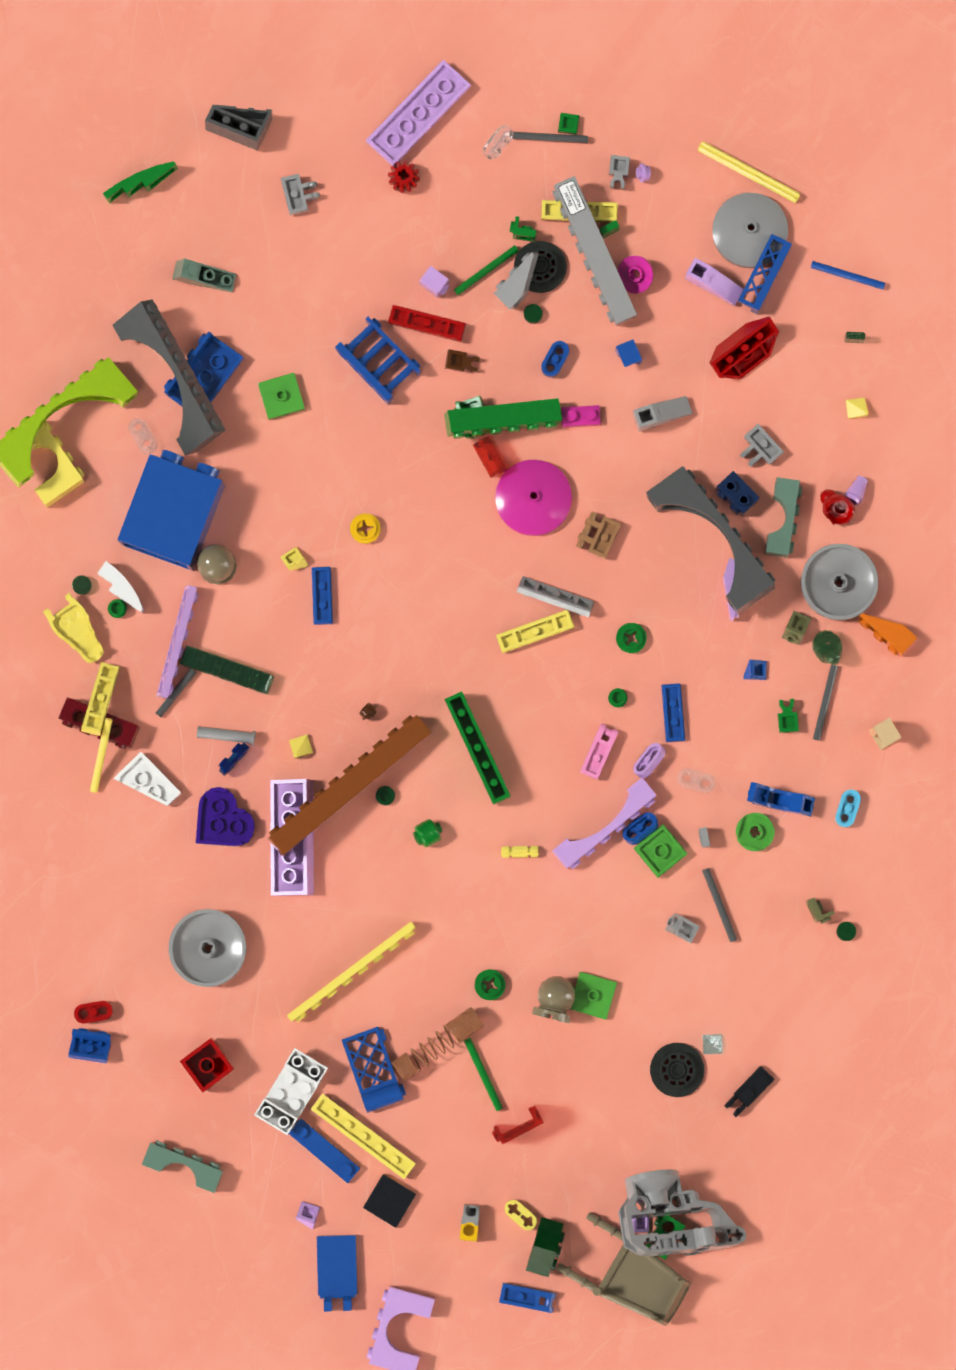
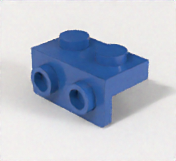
[68,1028,111,1064]

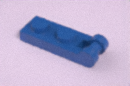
[499,1283,556,1313]

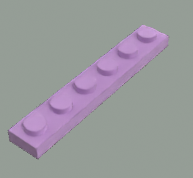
[156,585,198,698]

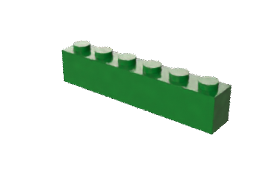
[444,398,562,439]
[445,691,511,805]

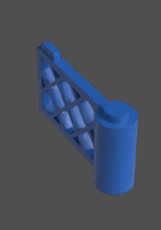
[342,1027,406,1113]

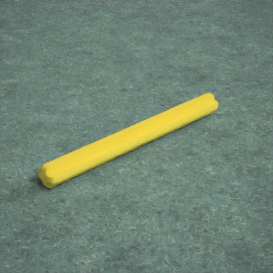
[698,141,800,203]

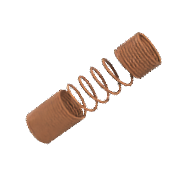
[392,1007,484,1082]

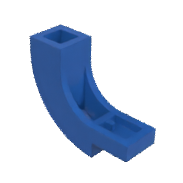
[747,782,815,817]

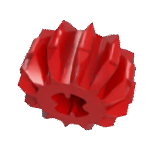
[388,160,420,193]

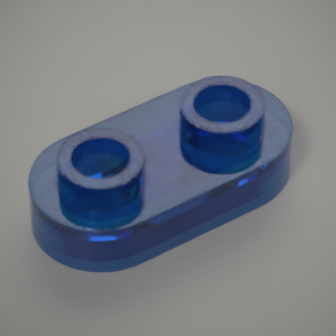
[218,743,250,776]

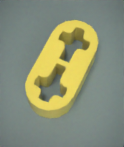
[505,1199,537,1231]

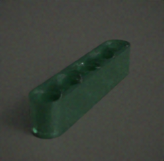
[180,645,274,695]

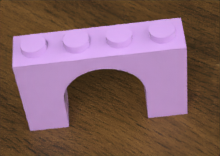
[367,1286,435,1370]

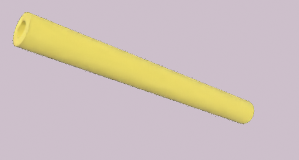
[90,718,113,793]

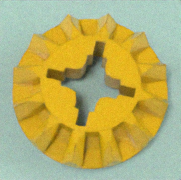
[350,513,380,544]

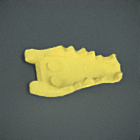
[43,592,104,663]

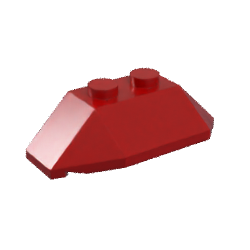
[709,316,779,379]

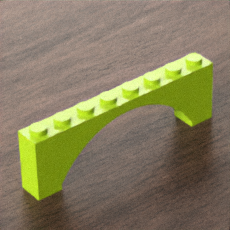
[0,357,138,488]

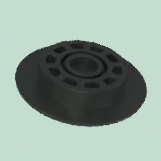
[514,241,567,293]
[650,1043,704,1097]

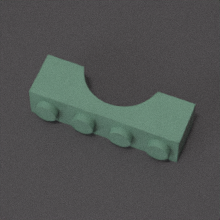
[764,477,802,558]
[142,1140,224,1193]

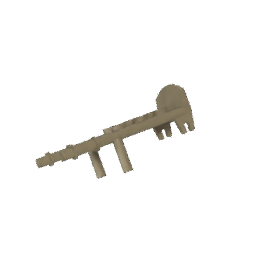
[556,1212,692,1326]

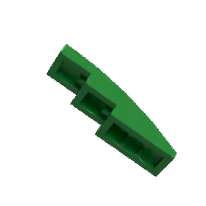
[103,161,178,204]

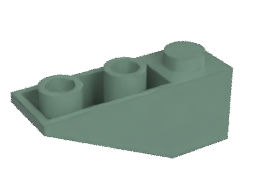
[172,258,236,292]

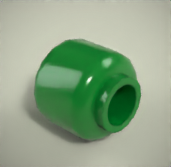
[413,819,443,848]

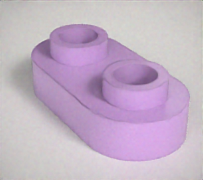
[633,743,665,778]

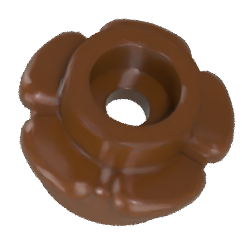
[359,703,377,720]

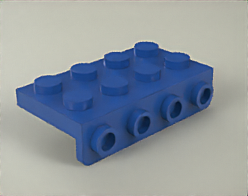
[164,332,244,407]

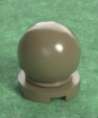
[197,544,237,585]
[532,976,575,1023]

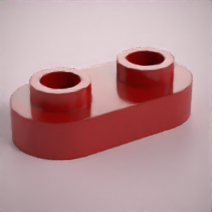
[74,1001,113,1024]

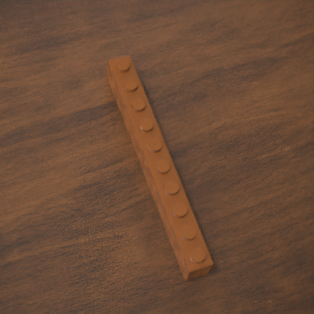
[267,715,432,856]

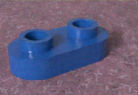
[541,341,569,378]
[622,813,658,845]

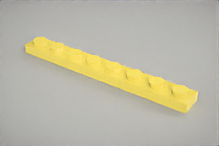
[287,922,416,1022]

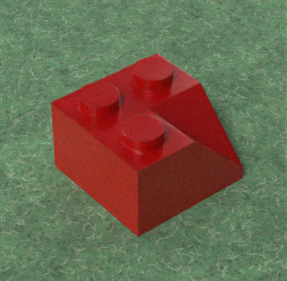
[180,1038,234,1093]

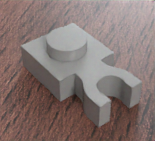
[609,155,630,190]

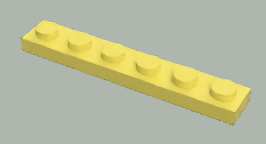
[311,1093,416,1179]

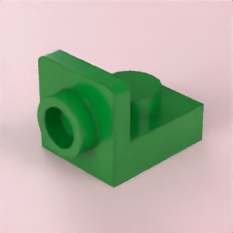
[510,216,536,242]

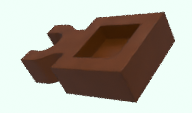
[444,349,480,372]

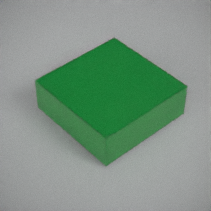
[558,113,579,135]
[600,220,620,239]

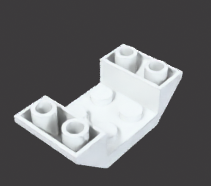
[254,1048,328,1135]

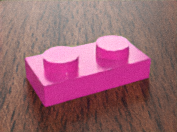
[561,405,600,427]

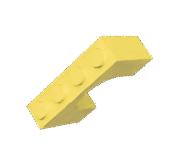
[31,420,85,508]

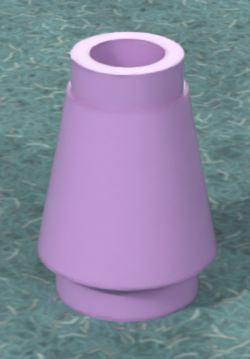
[845,476,868,506]

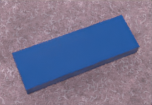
[311,567,333,625]
[661,683,685,742]

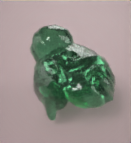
[812,630,843,665]

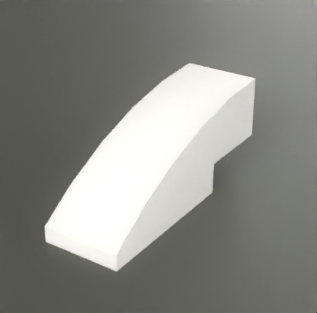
[97,561,145,614]

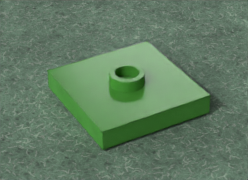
[258,373,305,420]
[633,824,688,878]
[570,972,617,1020]

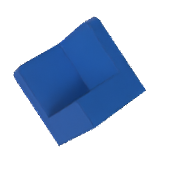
[615,339,642,367]

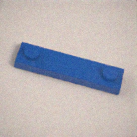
[289,1118,360,1184]

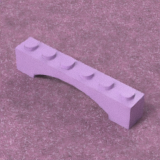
[552,778,657,869]

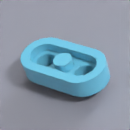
[835,789,861,827]

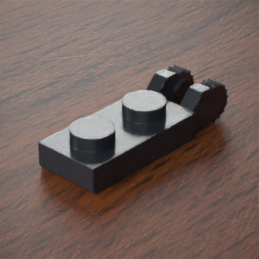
[724,1066,775,1117]

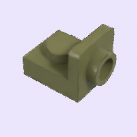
[782,611,811,645]
[805,898,834,924]

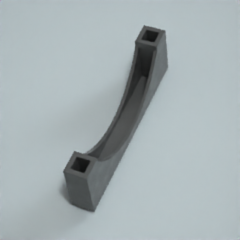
[112,299,226,456]
[646,466,776,615]

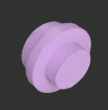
[636,163,651,182]

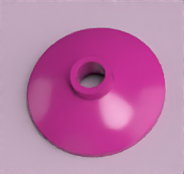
[617,255,653,294]

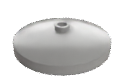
[712,193,788,268]
[801,544,878,621]
[169,909,247,987]

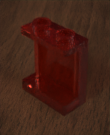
[492,1104,544,1145]

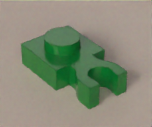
[777,699,799,733]

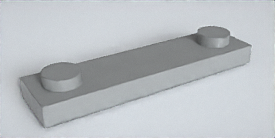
[517,576,595,617]

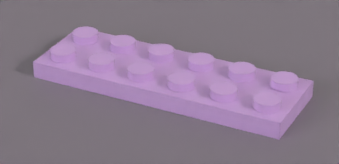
[366,60,471,166]

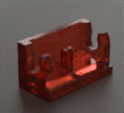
[473,435,510,478]

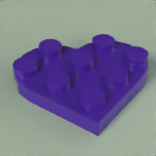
[196,787,255,846]

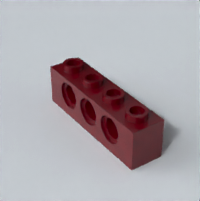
[58,697,140,750]

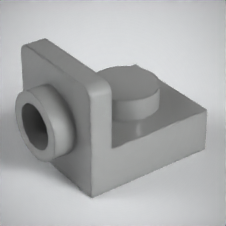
[665,913,700,943]

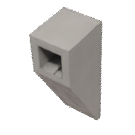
[494,252,539,309]
[633,396,693,432]

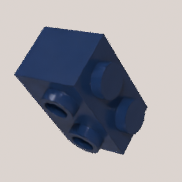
[716,471,760,516]

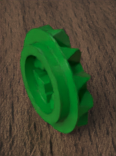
[616,623,647,654]
[474,969,505,1000]

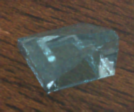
[702,1034,723,1054]

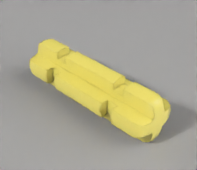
[501,846,539,858]

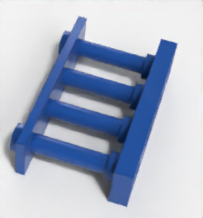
[335,316,421,404]

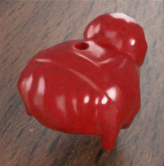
[820,489,855,525]

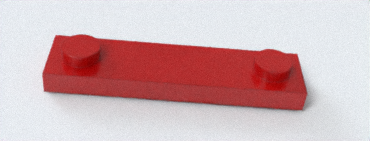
[388,305,466,342]

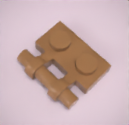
[576,512,621,559]

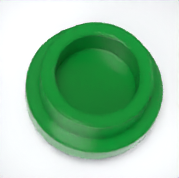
[108,599,127,618]
[608,688,627,708]

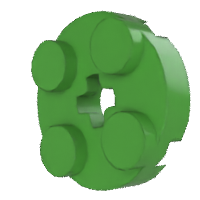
[735,813,775,851]

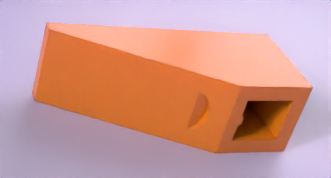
[858,613,917,657]

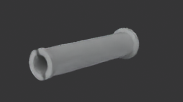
[197,726,256,746]

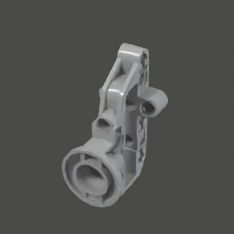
[618,1169,746,1256]

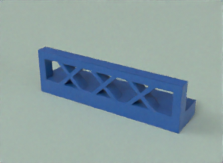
[738,234,792,314]

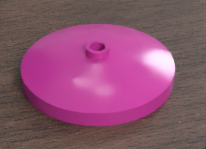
[495,460,572,536]

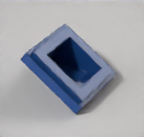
[743,659,767,680]

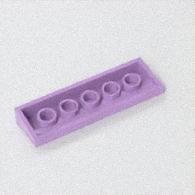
[270,779,314,896]

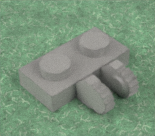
[281,174,320,216]
[740,424,784,467]

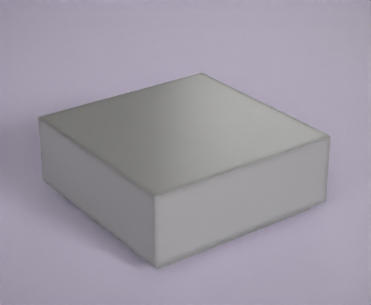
[698,827,710,848]

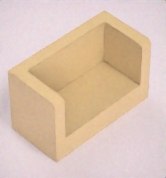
[869,718,902,750]

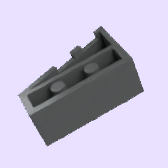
[205,104,272,151]

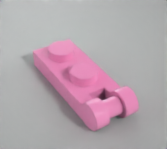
[580,723,619,780]

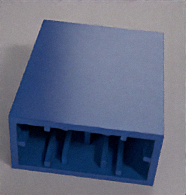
[117,450,225,571]

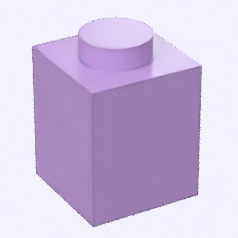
[419,266,450,298]

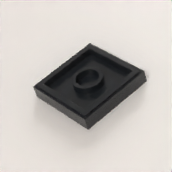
[363,1174,416,1228]

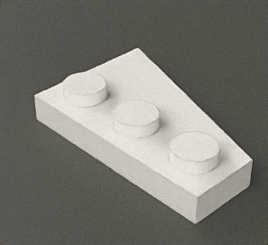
[113,752,181,806]

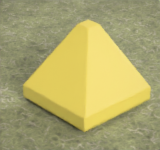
[846,398,868,419]
[281,547,308,571]
[289,735,313,758]

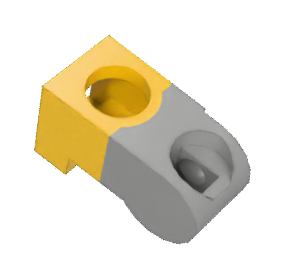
[459,1204,480,1242]

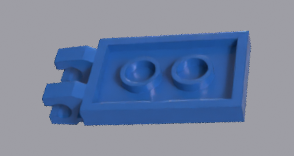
[317,1235,357,1312]

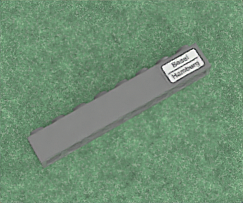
[552,176,637,326]

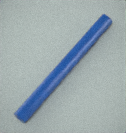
[811,261,885,290]

